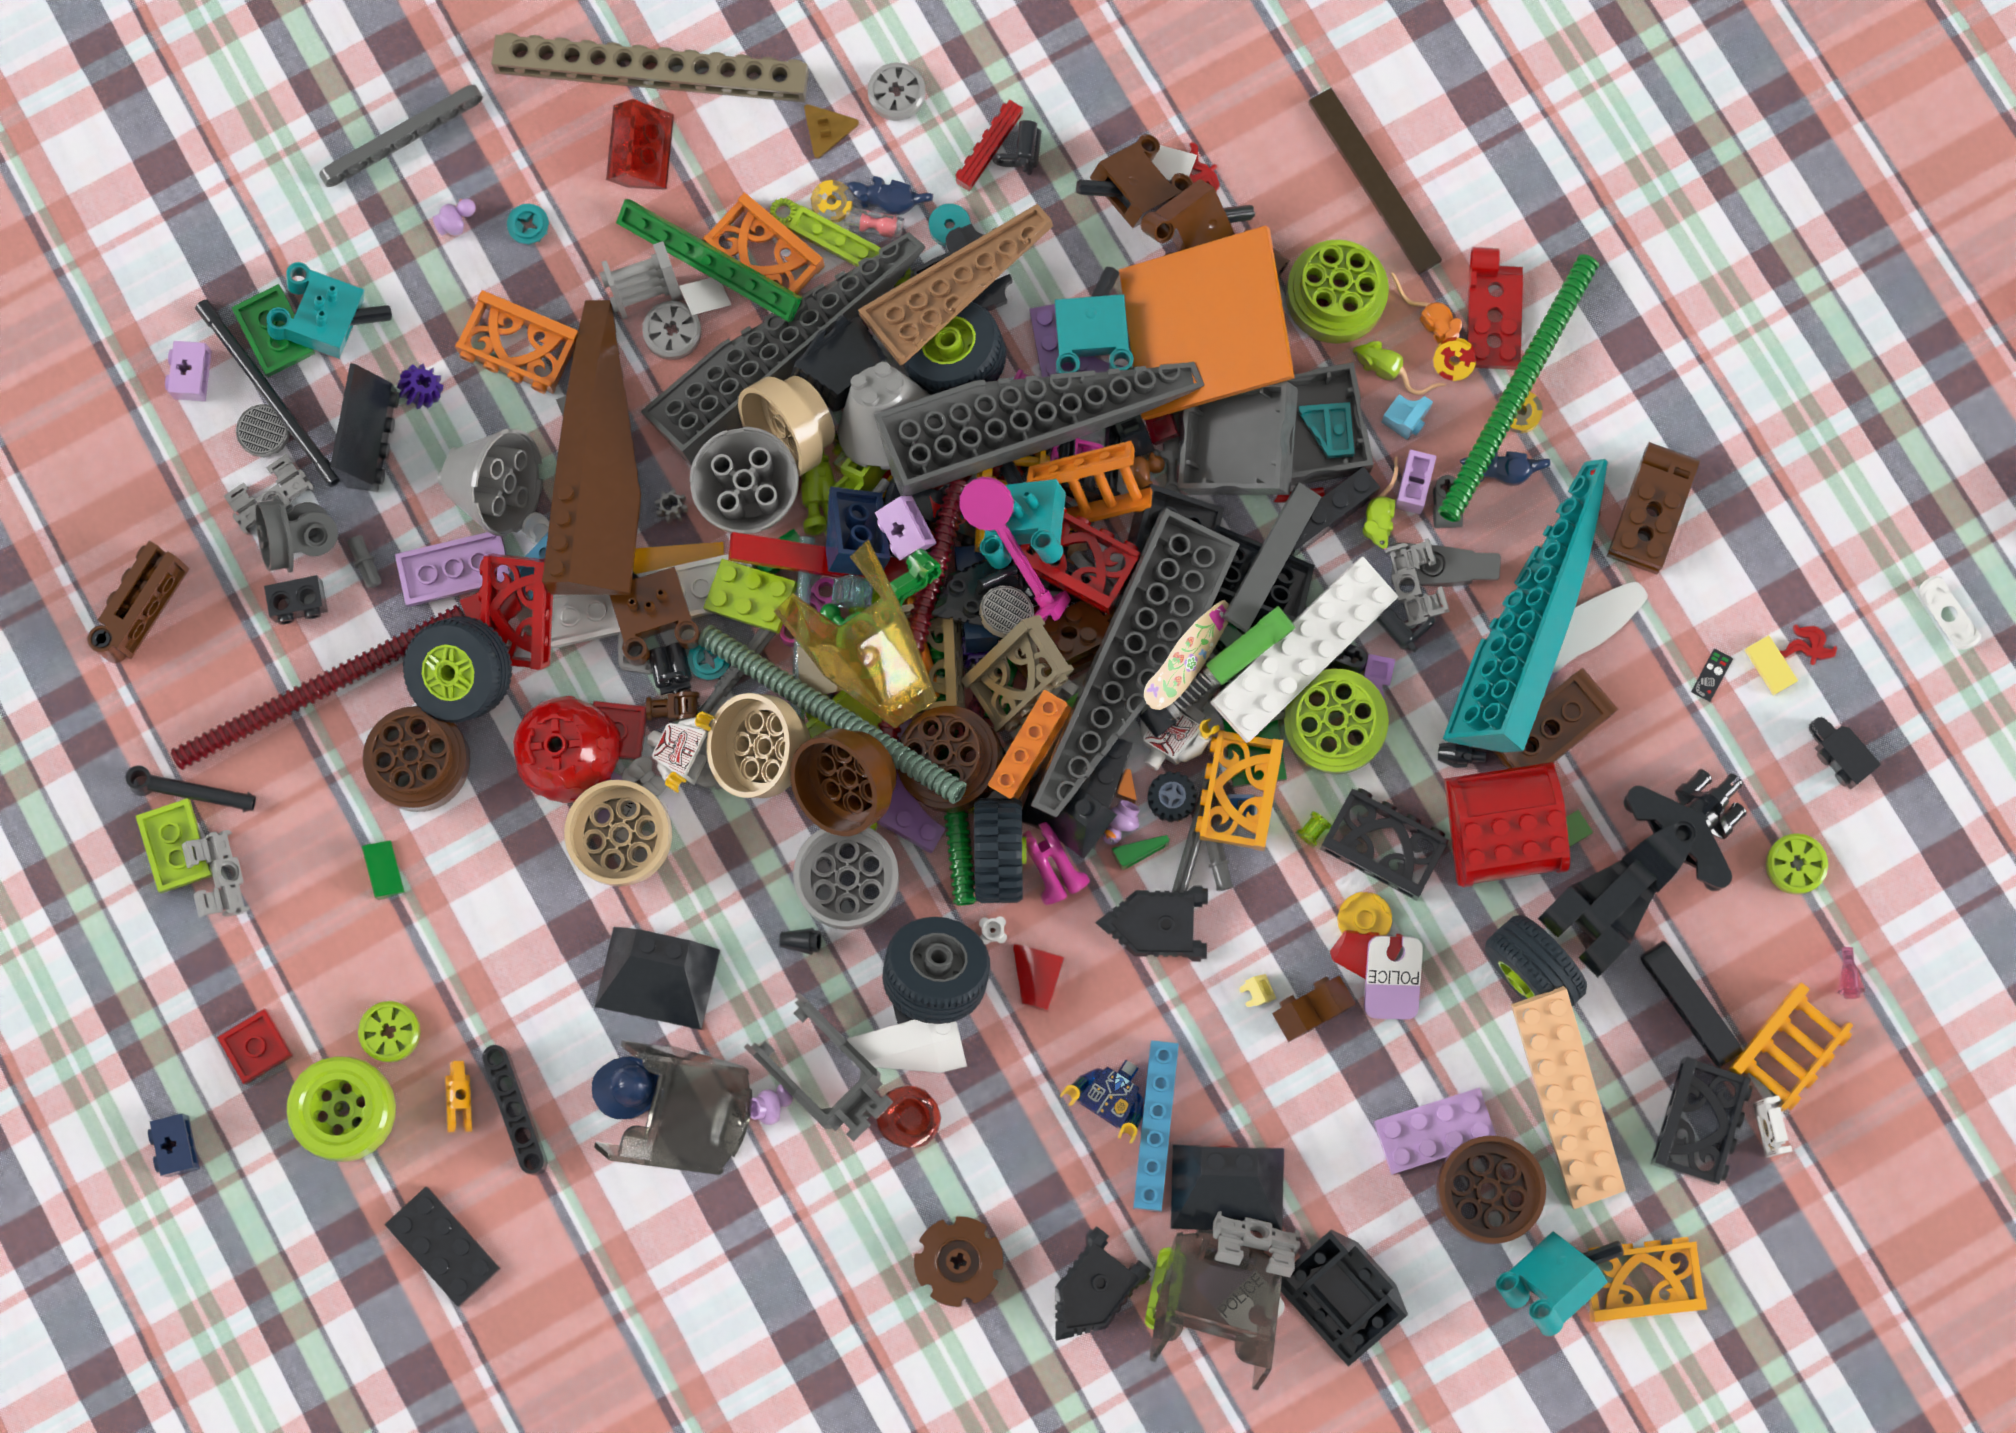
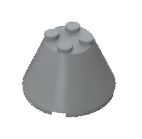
[838,362,930,470]
[690,427,799,534]
[437,429,543,537]

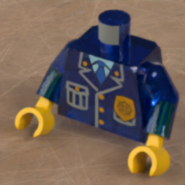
[1060,1060,1143,1143]

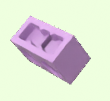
[1395,449,1436,515]

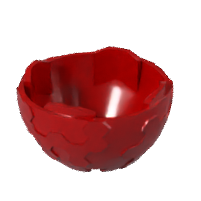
[513,696,620,803]

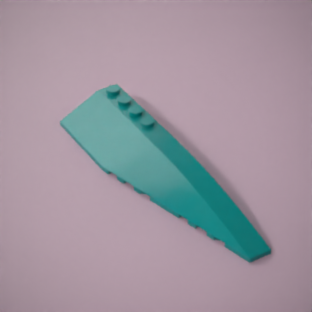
[1442,459,1608,752]

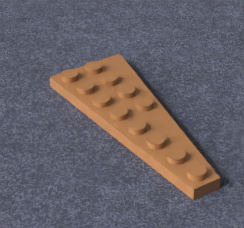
[858,204,1053,366]

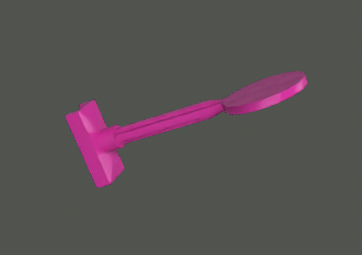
[960,477,1071,622]

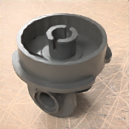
[255,495,338,573]

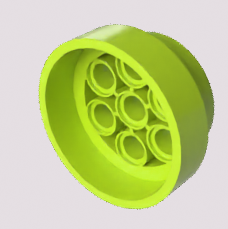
[1286,239,1389,344]
[1284,669,1389,774]

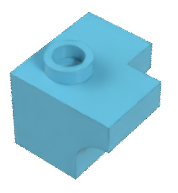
[1381,394,1433,440]

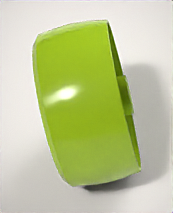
[287,1056,396,1162]

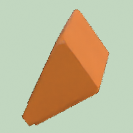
[1115,768,1136,804]

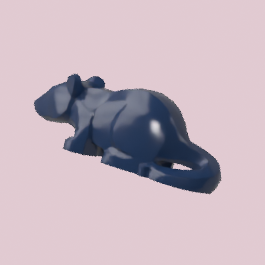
[847,176,934,216]
[1460,451,1551,486]

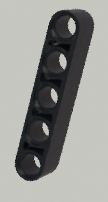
[1640,940,1743,1068]
[482,1045,548,1175]

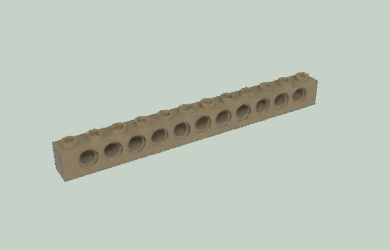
[491,33,809,103]

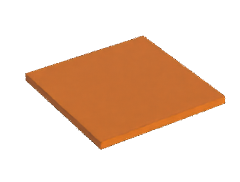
[1119,225,1294,420]

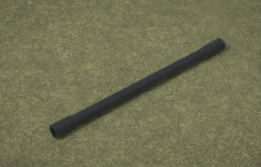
[195,299,341,487]

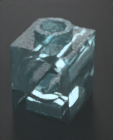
[831,574,874,610]

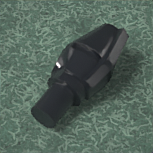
[1438,742,1487,768]

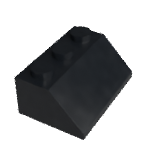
[1026,763,1117,859]

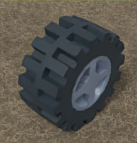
[1147,771,1197,822]

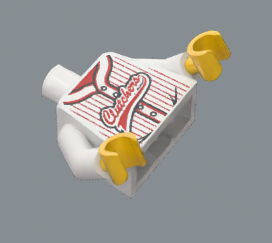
[1140,704,1220,771]
[647,711,715,793]

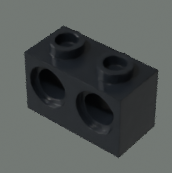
[264,575,328,625]

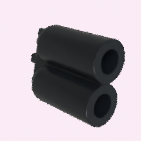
[992,120,1042,175]
[1377,608,1437,653]
[649,642,692,696]

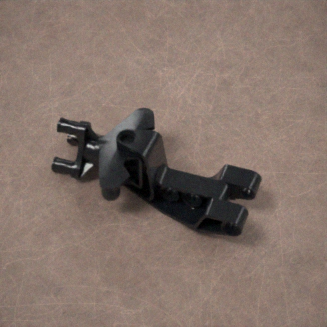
[1538,769,1747,978]

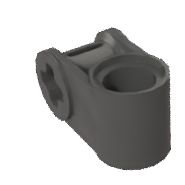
[1433,475,1463,528]

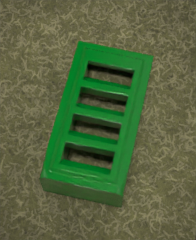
[1111,835,1170,871]

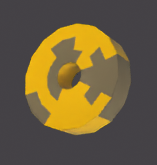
[1510,391,1543,433]

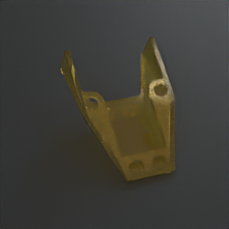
[774,539,937,728]

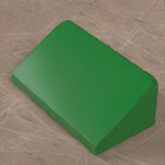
[362,840,405,900]

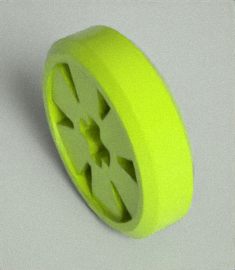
[1765,833,1828,895]
[358,1001,421,1063]

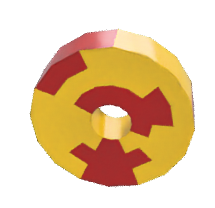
[1433,337,1477,381]

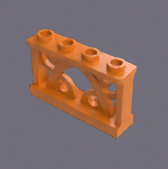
[702,192,825,294]
[455,290,578,394]
[988,690,1072,800]

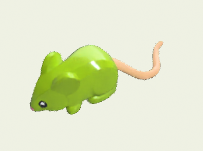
[1352,341,1446,395]
[1363,456,1398,550]

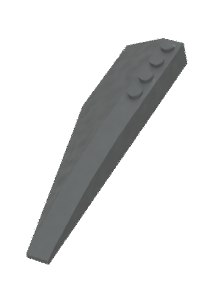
[641,232,926,466]
[874,362,1204,496]
[1031,508,1240,818]

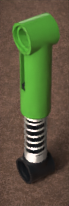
[1139,606,1296,738]

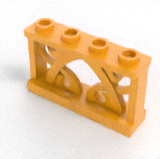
[1195,730,1284,852]
[1588,1237,1707,1322]

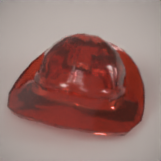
[876,1085,941,1148]

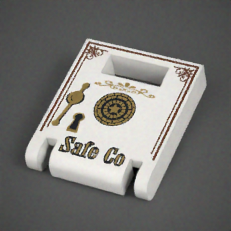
[1752,1096,1793,1158]

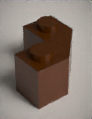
[1272,975,1356,1042]

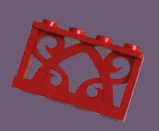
[1014,508,1141,615]
[478,553,553,670]

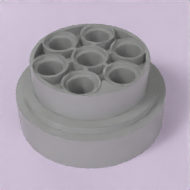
[793,828,899,930]

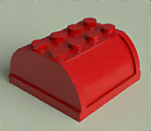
[1444,762,1570,888]

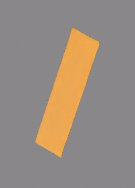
[633,542,724,574]

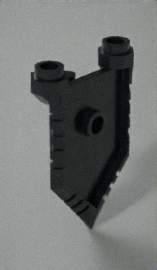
[931,558,1038,626]
[1095,885,1208,962]
[1055,1226,1152,1341]

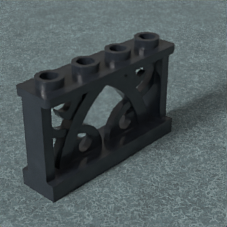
[1320,788,1449,901]
[1650,1057,1753,1186]

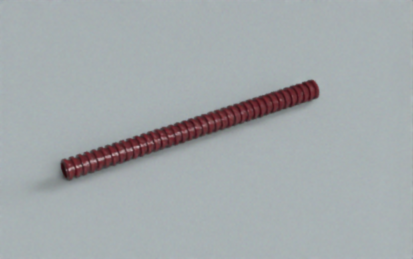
[877,480,968,741]
[171,605,464,770]

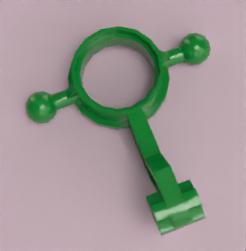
[820,548,942,689]

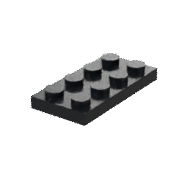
[384,1186,501,1307]

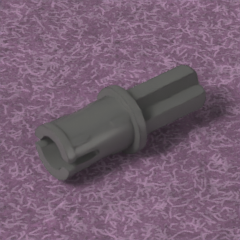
[347,535,381,588]
[1205,840,1234,891]

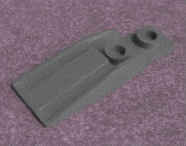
[1391,542,1501,587]

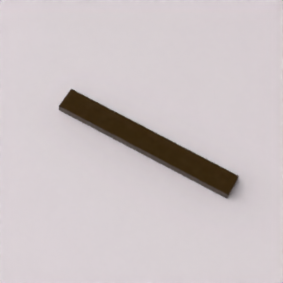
[1308,88,1442,275]

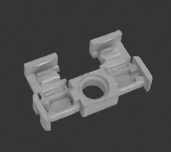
[224,454,315,535]
[1385,538,1450,629]
[182,830,249,918]
[1213,1211,1300,1277]

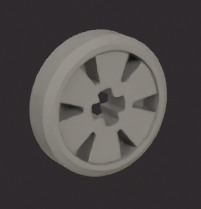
[868,62,925,121]
[642,301,702,360]

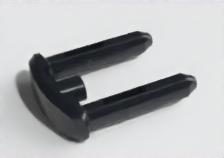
[1059,424,1121,503]

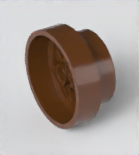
[363,706,470,812]
[897,706,1003,813]
[790,728,897,836]
[1436,1136,1546,1245]

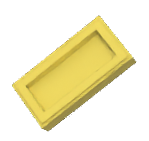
[1744,635,1798,696]

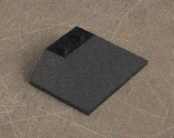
[594,927,721,1030]
[1171,1145,1284,1232]
[1273,1229,1408,1367]

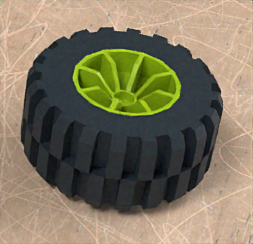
[974,798,1027,903]

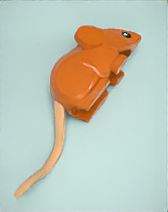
[1391,272,1462,344]

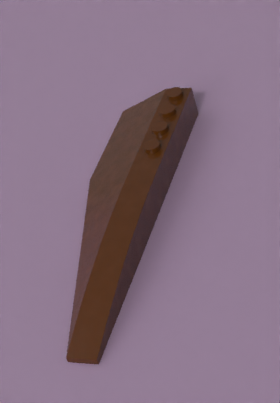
[542,300,641,595]

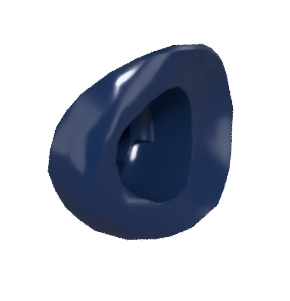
[592,1056,663,1119]

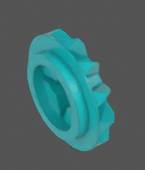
[507,204,549,246]
[688,645,730,681]

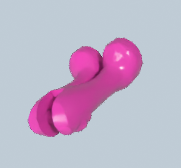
[1022,822,1090,905]

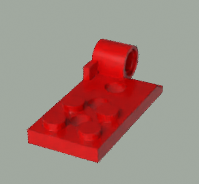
[1467,247,1523,370]

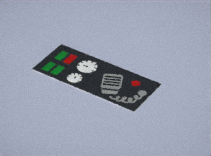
[1691,648,1733,702]

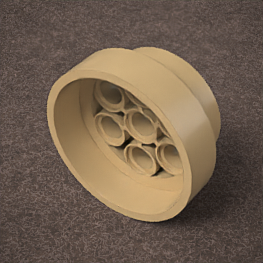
[738,376,835,477]
[707,693,810,798]
[564,780,672,887]

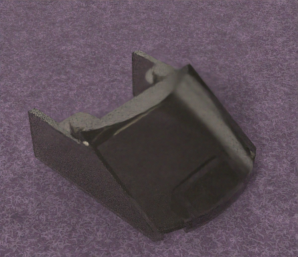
[594,1040,752,1175]
[1149,1230,1282,1391]

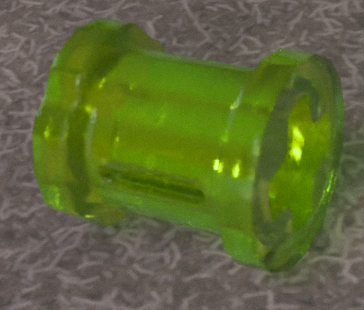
[1295,811,1331,847]

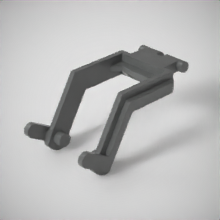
[744,992,893,1142]

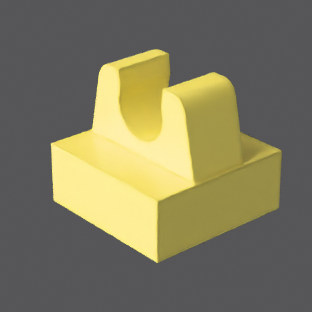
[1239,974,1277,1007]

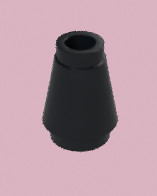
[779,928,821,955]

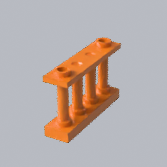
[1027,441,1152,528]

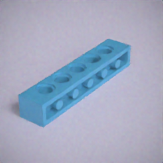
[1133,1040,1179,1212]

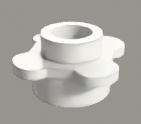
[979,916,1007,945]

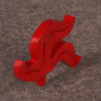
[1189,142,1220,191]
[1780,624,1837,665]

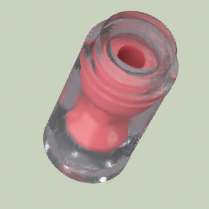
[844,206,905,240]

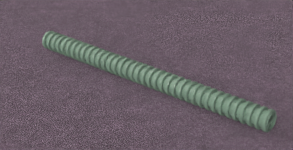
[698,625,966,804]

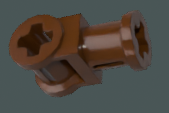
[646,691,700,722]

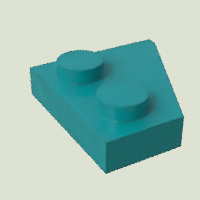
[1298,402,1355,459]

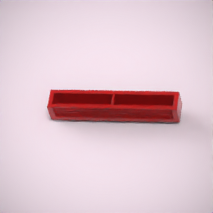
[955,99,1023,192]

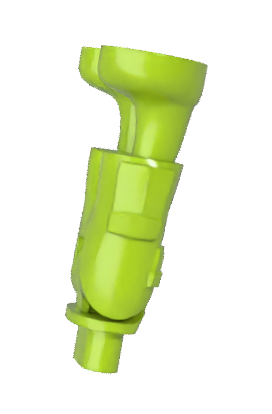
[801,448,836,536]

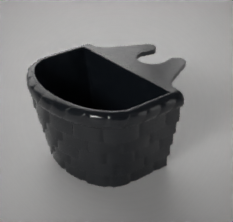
[791,315,887,412]

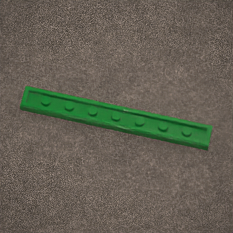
[616,199,802,322]

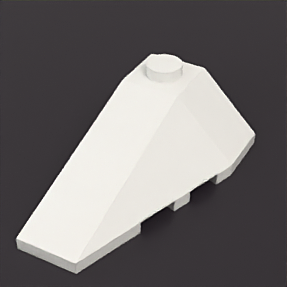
[847,1020,967,1073]

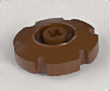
[914,1216,1004,1307]

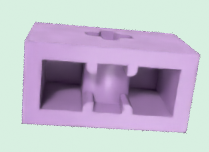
[165,341,212,401]
[875,495,936,560]

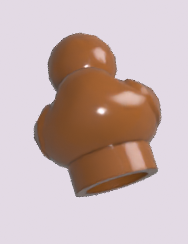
[1122,452,1165,490]

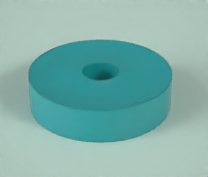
[928,204,971,247]

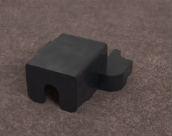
[912,223,1013,312]

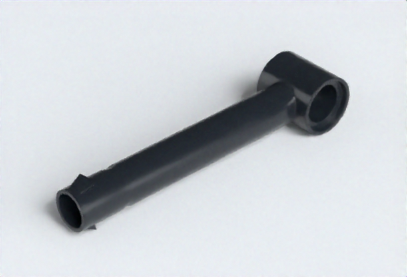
[125,765,256,813]

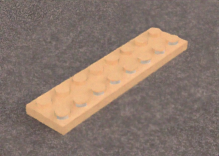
[1511,986,1626,1209]

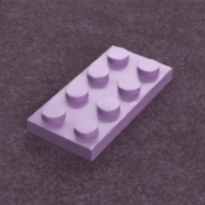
[395,532,510,607]
[1374,1087,1496,1175]

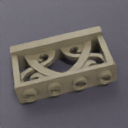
[892,603,965,715]
[961,614,1074,733]

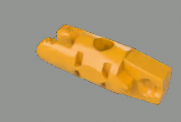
[445,1060,472,1132]

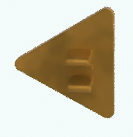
[804,104,859,159]

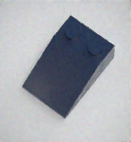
[826,487,890,578]

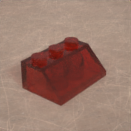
[606,99,674,190]

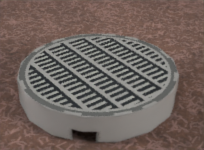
[236,404,290,458]
[979,586,1034,638]

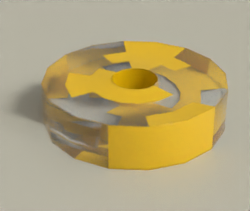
[810,180,853,223]

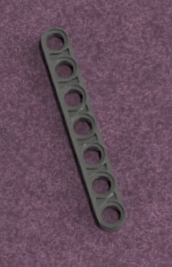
[319,85,483,187]

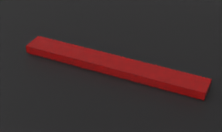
[728,532,909,586]

